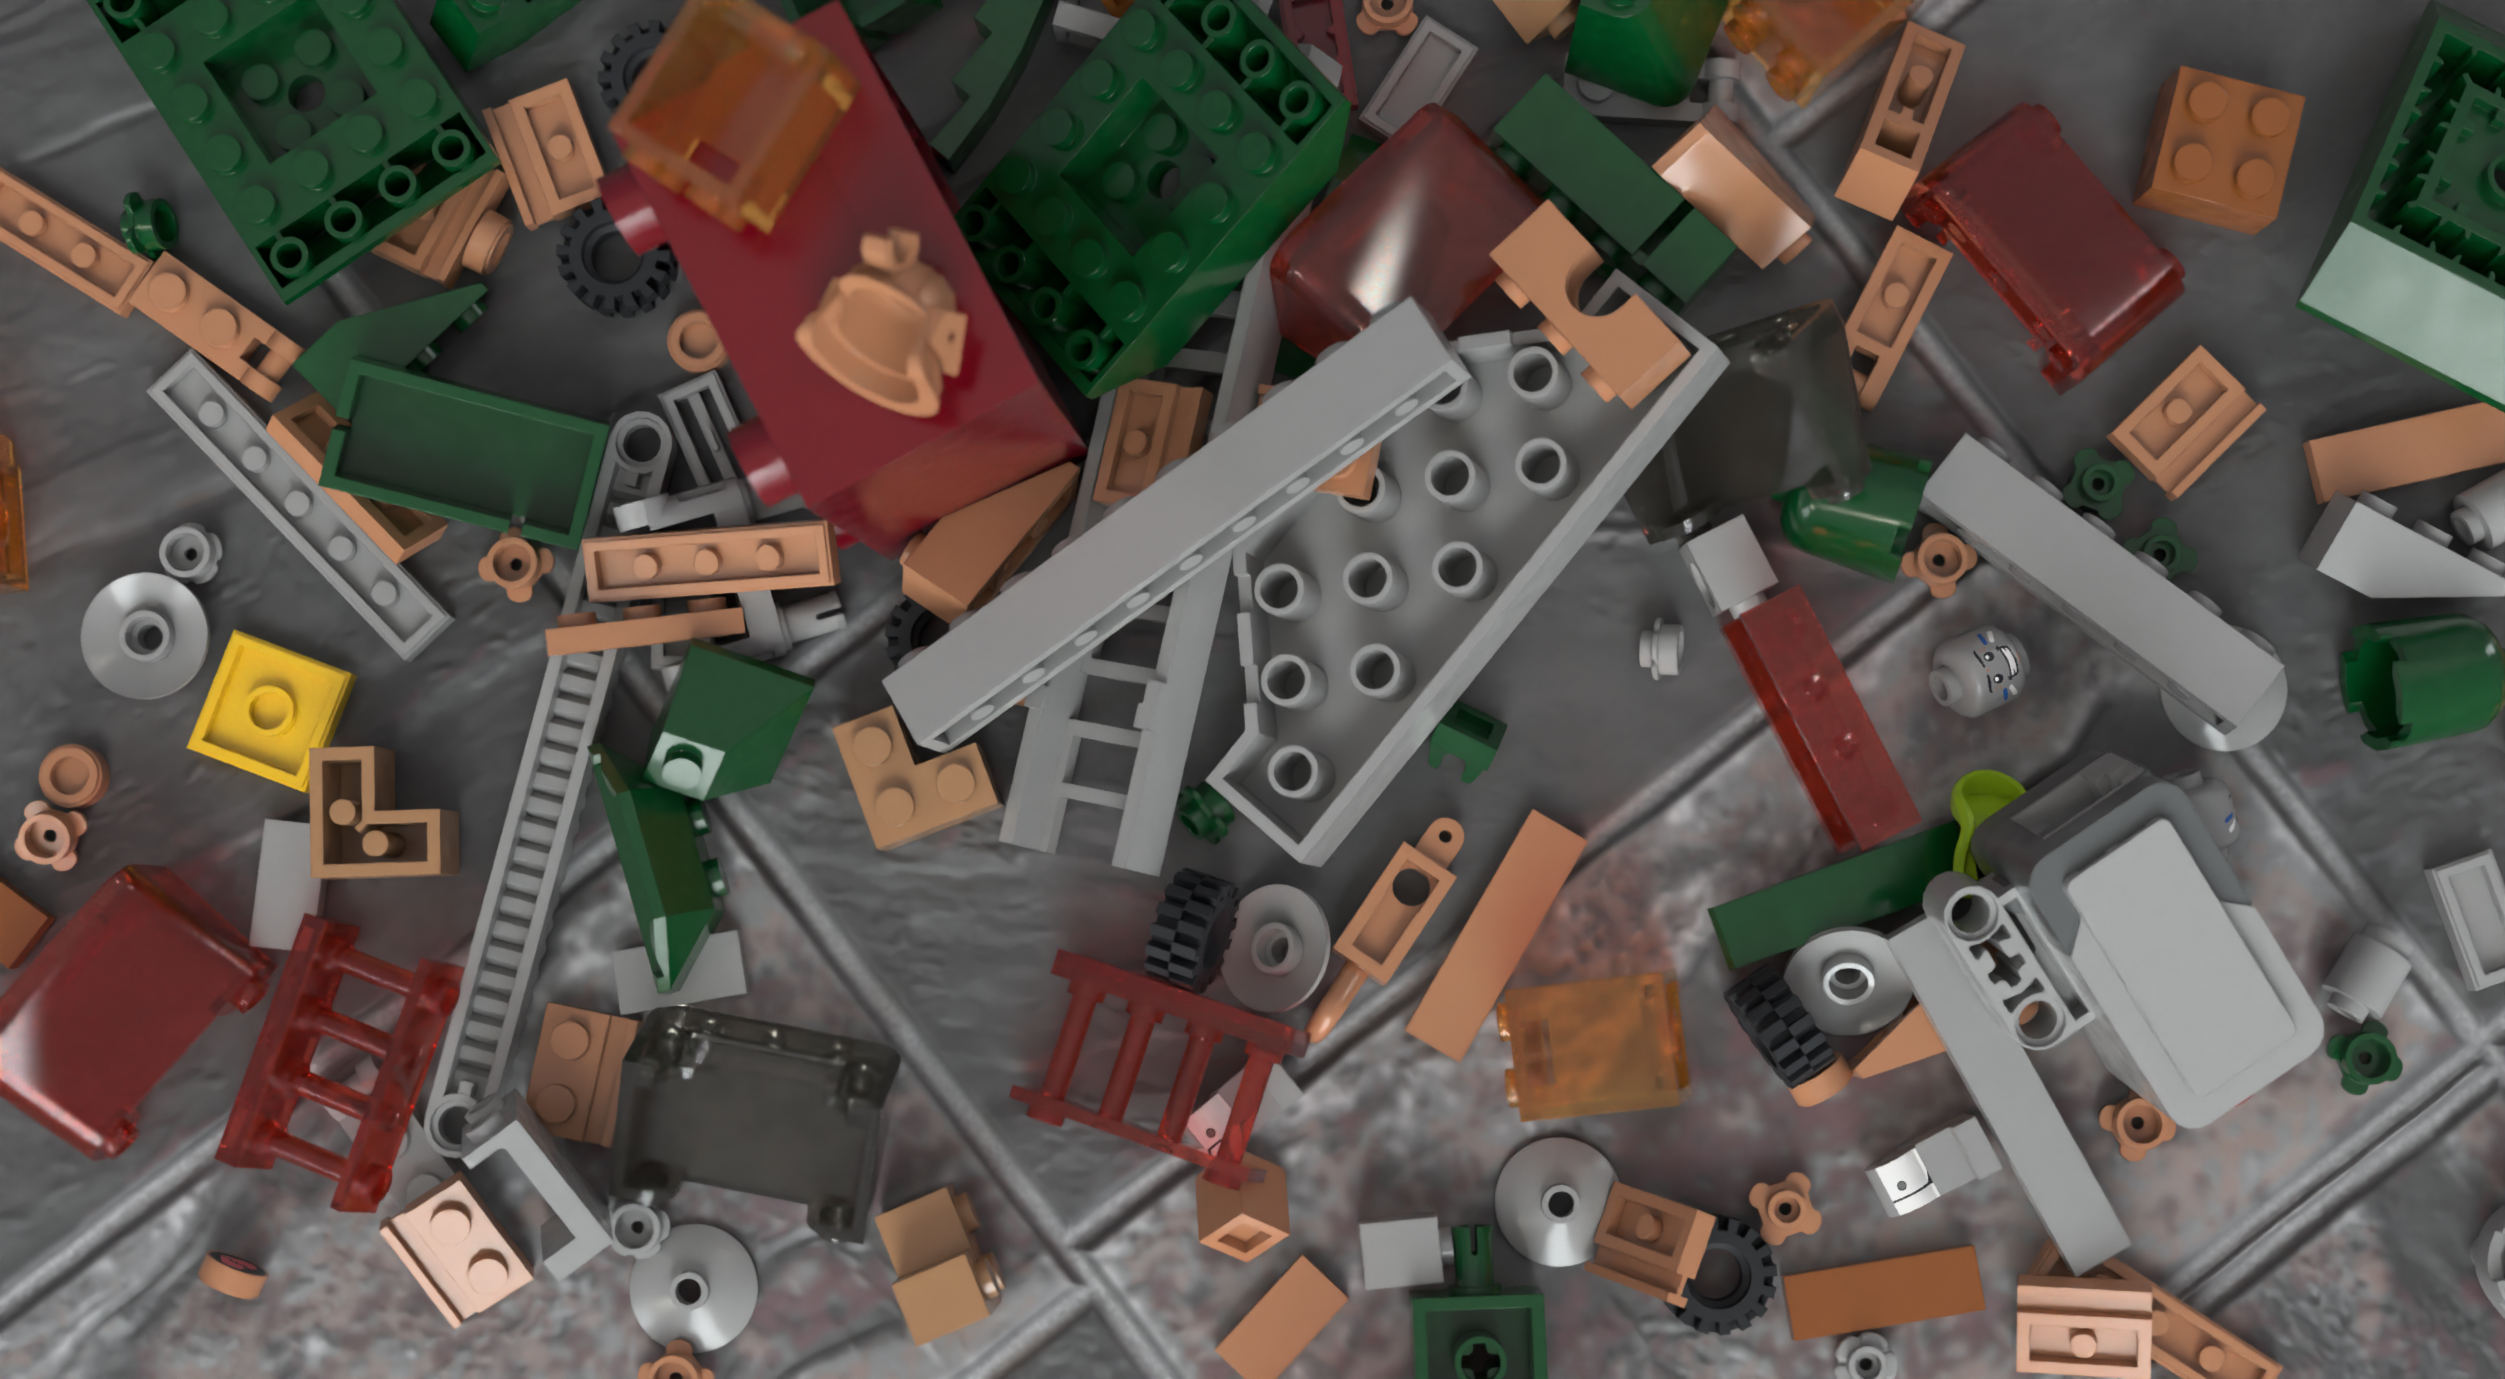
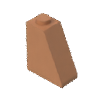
[1652,104,1817,270]

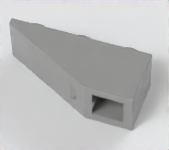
[2297,490,2505,598]

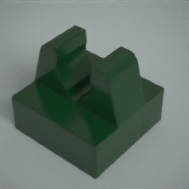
[1428,700,1508,784]

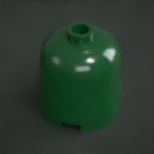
[1771,435,1933,583]
[2340,613,2505,751]

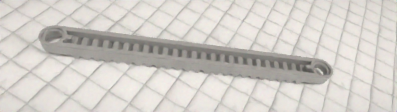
[423,411,678,1158]

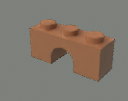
[1489,199,1691,410]

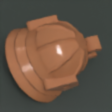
[796,227,967,417]

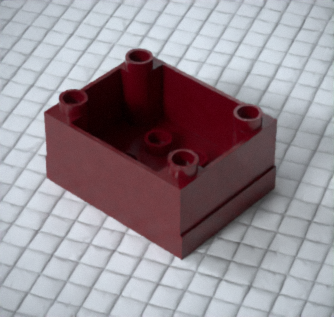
[596,0,1089,561]

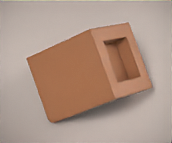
[1195,1147,1290,1263]

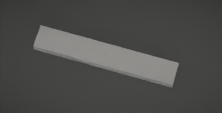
[146,348,456,663]
[1883,913,2133,1277]

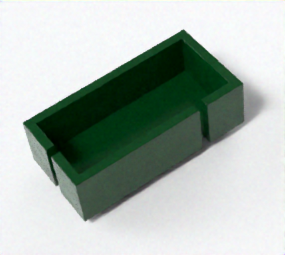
[1485,73,1738,317]
[318,355,610,551]

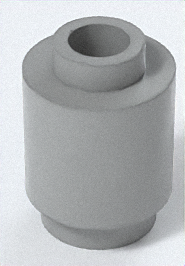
[2450,469,2505,551]
[2322,923,2414,1024]

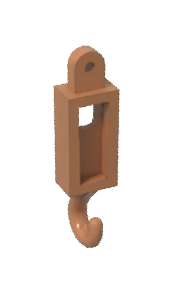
[1304,818,1464,1044]

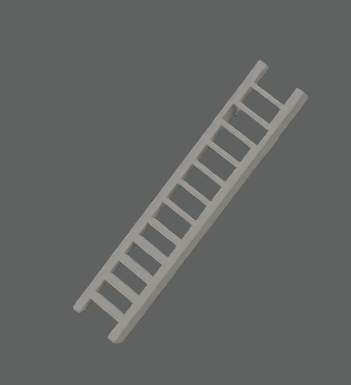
[999,44,1343,877]

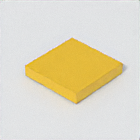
[187,629,358,793]

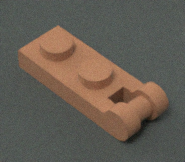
[1814,225,1954,413]
[127,251,307,403]

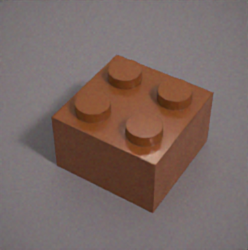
[2132,65,2306,235]

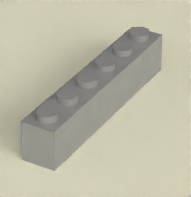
[1918,433,2285,736]

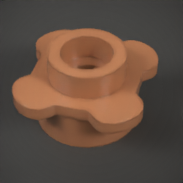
[1356,0,1418,36]
[1900,523,1977,599]
[478,527,555,603]
[14,799,88,871]
[2098,1088,2176,1162]
[1748,1172,1822,1245]
[637,1339,716,1379]

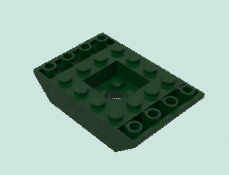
[86,0,502,305]
[953,0,1352,399]
[2295,0,2505,413]

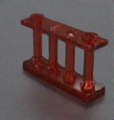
[1719,585,1923,855]
[214,913,465,1213]
[1009,949,1312,1191]

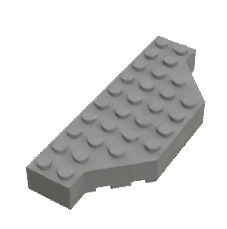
[1205,268,1730,867]

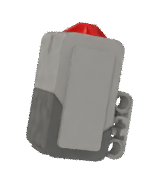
[1923,750,2325,1129]

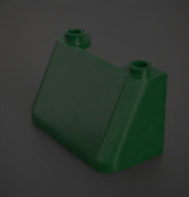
[1564,0,1729,107]

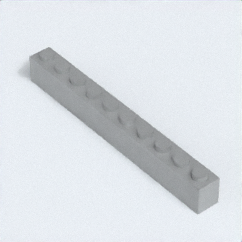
[882,296,1472,754]

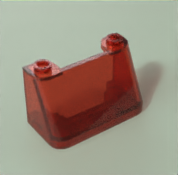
[1270,102,1544,359]
[1899,102,2186,396]
[0,864,278,1161]

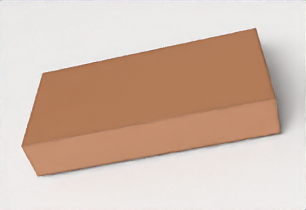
[1214,1253,1350,1379]

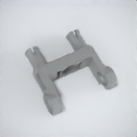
[612,477,847,693]

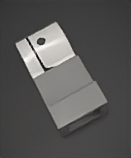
[1178,1048,1304,1166]
[1864,1113,2003,1217]

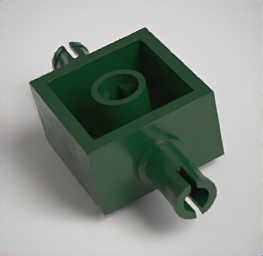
[1409,1224,1548,1379]

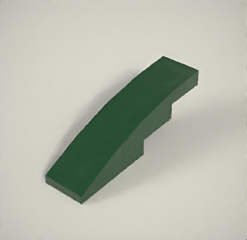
[929,0,1054,175]
[1707,821,1959,970]

